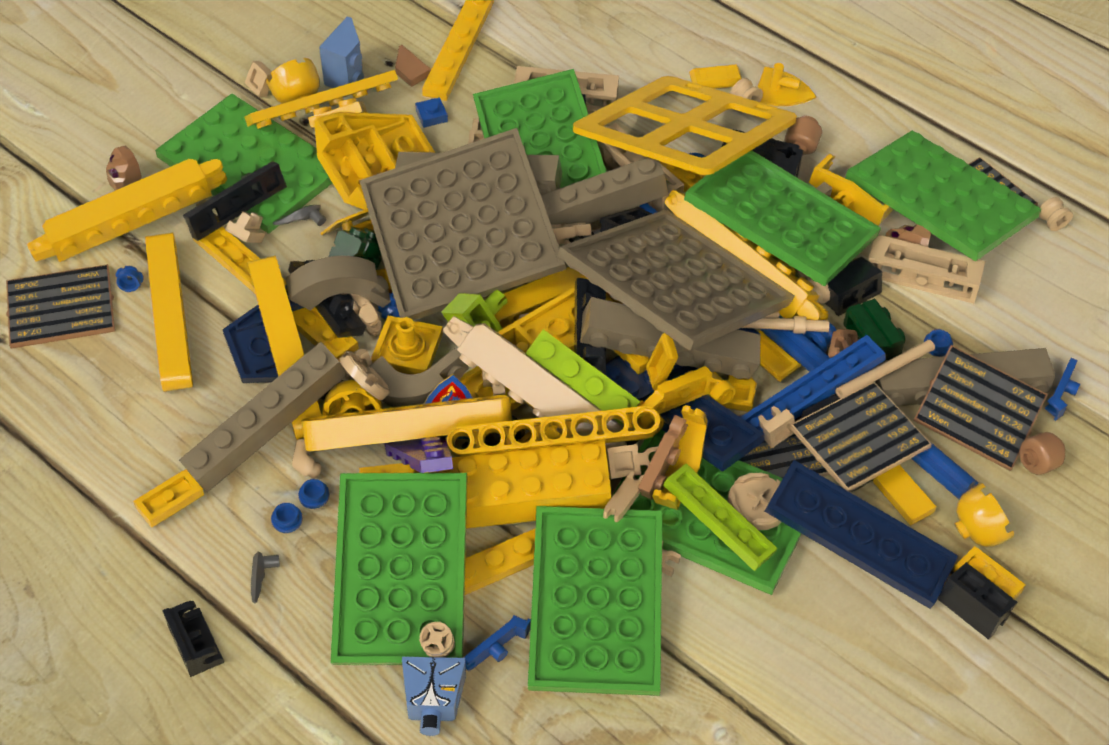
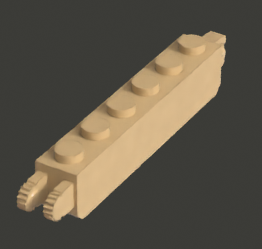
[443,316,627,448]

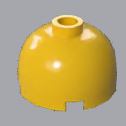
[266,58,320,104]
[322,379,383,416]
[954,483,1014,547]

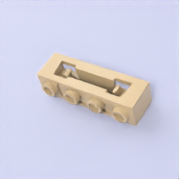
[514,66,619,113]
[597,122,684,213]
[868,235,986,304]

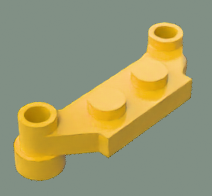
[637,366,736,433]

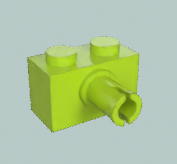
[441,290,508,332]

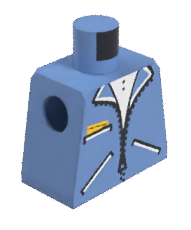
[402,657,466,736]

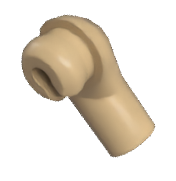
[292,439,322,478]

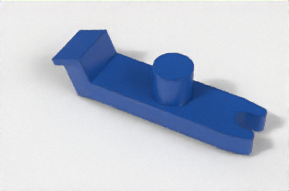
[1045,358,1080,421]
[464,615,531,671]

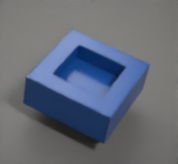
[415,97,448,128]

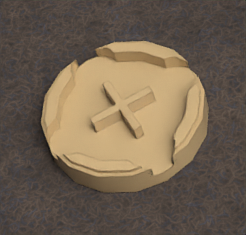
[339,351,390,400]
[727,473,781,530]

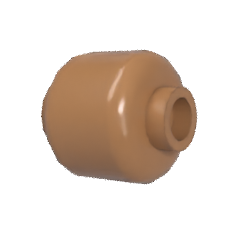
[784,115,822,156]
[1020,432,1066,475]

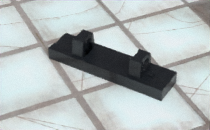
[183,161,287,241]
[288,260,366,338]
[574,278,606,375]

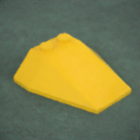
[314,112,436,210]

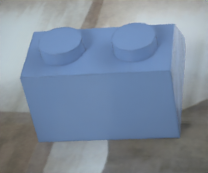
[319,16,364,88]

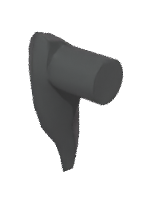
[273,205,326,226]
[251,551,280,604]

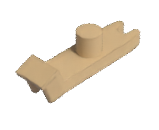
[603,471,644,522]

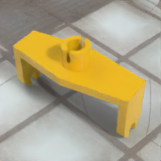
[809,154,893,226]
[652,405,708,510]

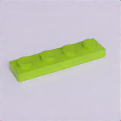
[525,329,641,426]
[663,464,778,571]

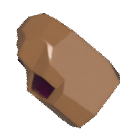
[106,145,142,190]
[885,224,931,247]

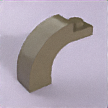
[286,256,391,310]
[369,348,469,407]

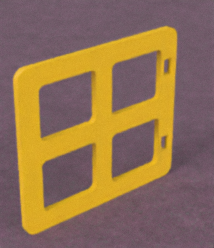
[573,76,797,175]

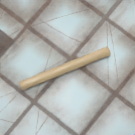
[836,340,935,399]

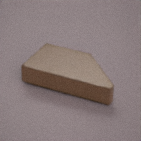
[395,45,431,87]
[828,329,859,358]

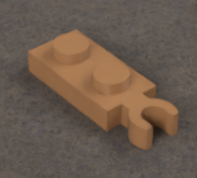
[638,415,688,500]

